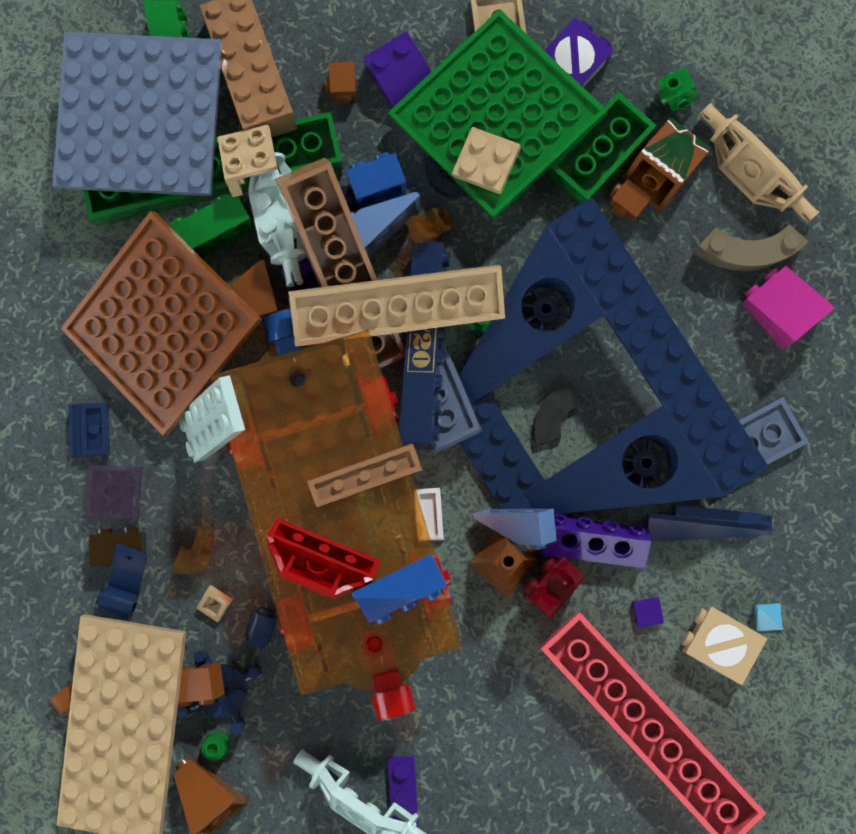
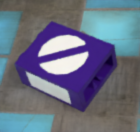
[545,17,613,88]

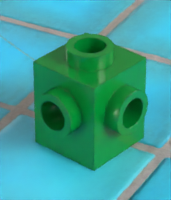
[657,67,700,113]

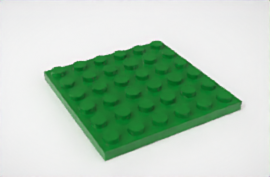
[388,9,607,220]

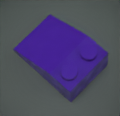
[363,31,431,109]

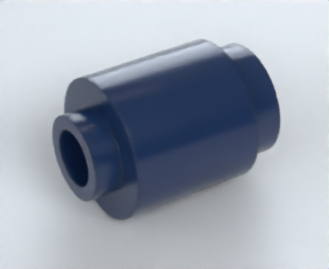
[245,607,278,648]

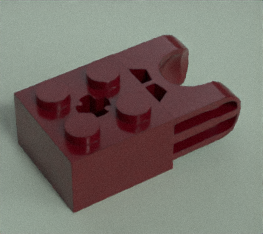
[523,557,585,619]

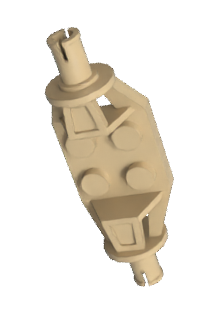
[699,103,819,223]

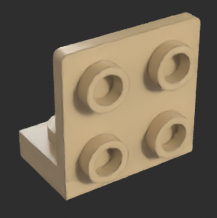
[217,125,278,197]

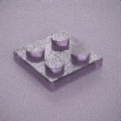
[85,465,142,519]

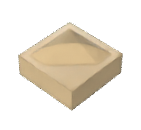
[196,585,233,622]

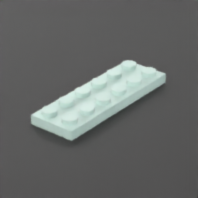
[179,375,245,463]

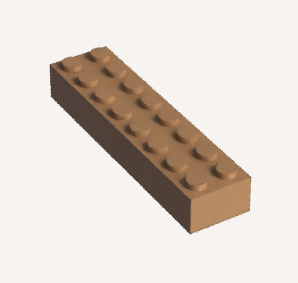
[275,158,405,376]

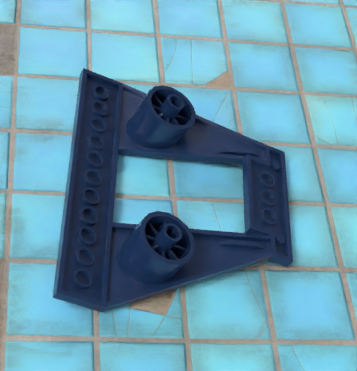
[459,197,769,514]

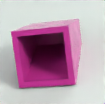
[742,266,834,349]

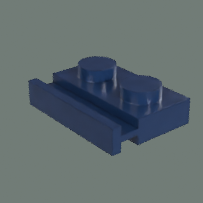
[69,402,110,457]

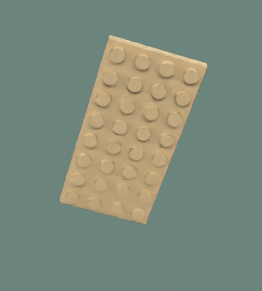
[57,614,187,834]

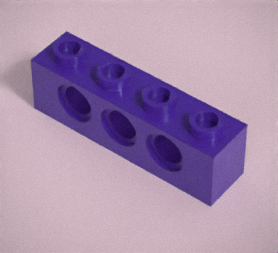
[540,514,651,568]

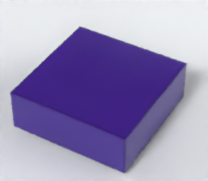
[632,597,664,628]

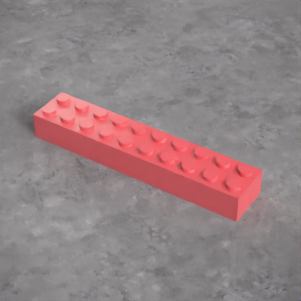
[539,611,766,834]

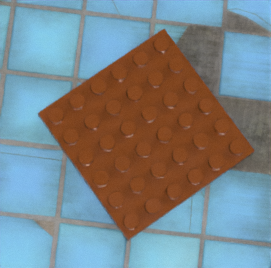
[61,211,262,436]

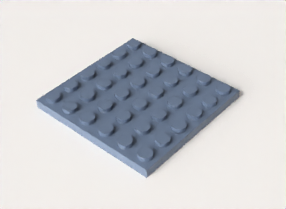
[52,32,222,196]

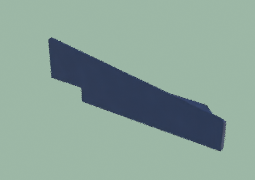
[645,505,773,542]

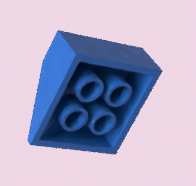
[352,554,447,625]

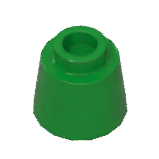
[201,732,231,761]

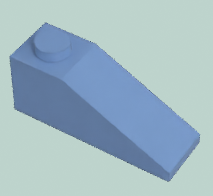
[473,509,557,550]

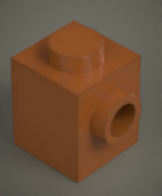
[325,62,357,103]
[609,179,652,222]

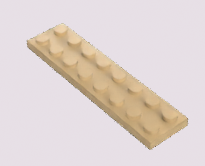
[288,265,505,347]

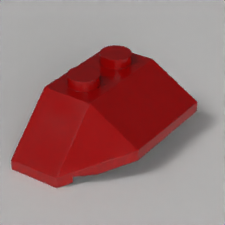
[266,518,381,599]

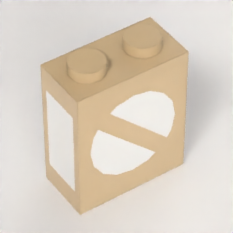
[681,606,767,685]

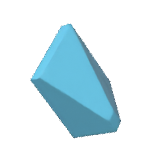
[754,603,783,631]

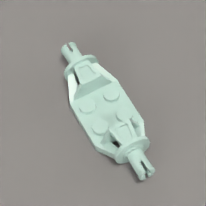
[248,152,307,287]
[293,749,426,834]

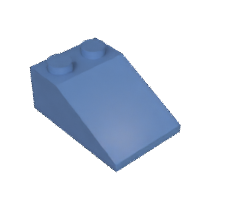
[351,192,420,258]

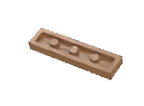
[307,444,422,508]

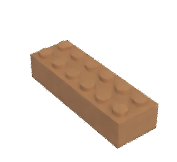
[200,0,297,137]

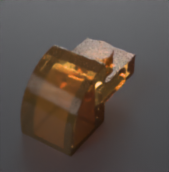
[405,207,457,244]
[172,525,215,575]

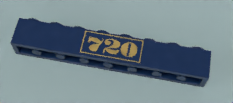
[399,243,450,450]

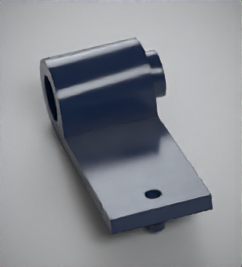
[95,544,148,622]

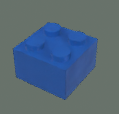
[346,152,407,210]

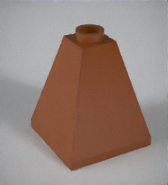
[468,532,541,598]
[173,758,249,834]

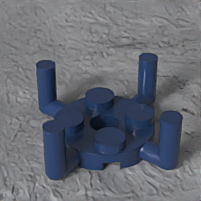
[177,650,262,734]

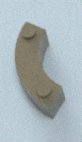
[694,224,809,272]

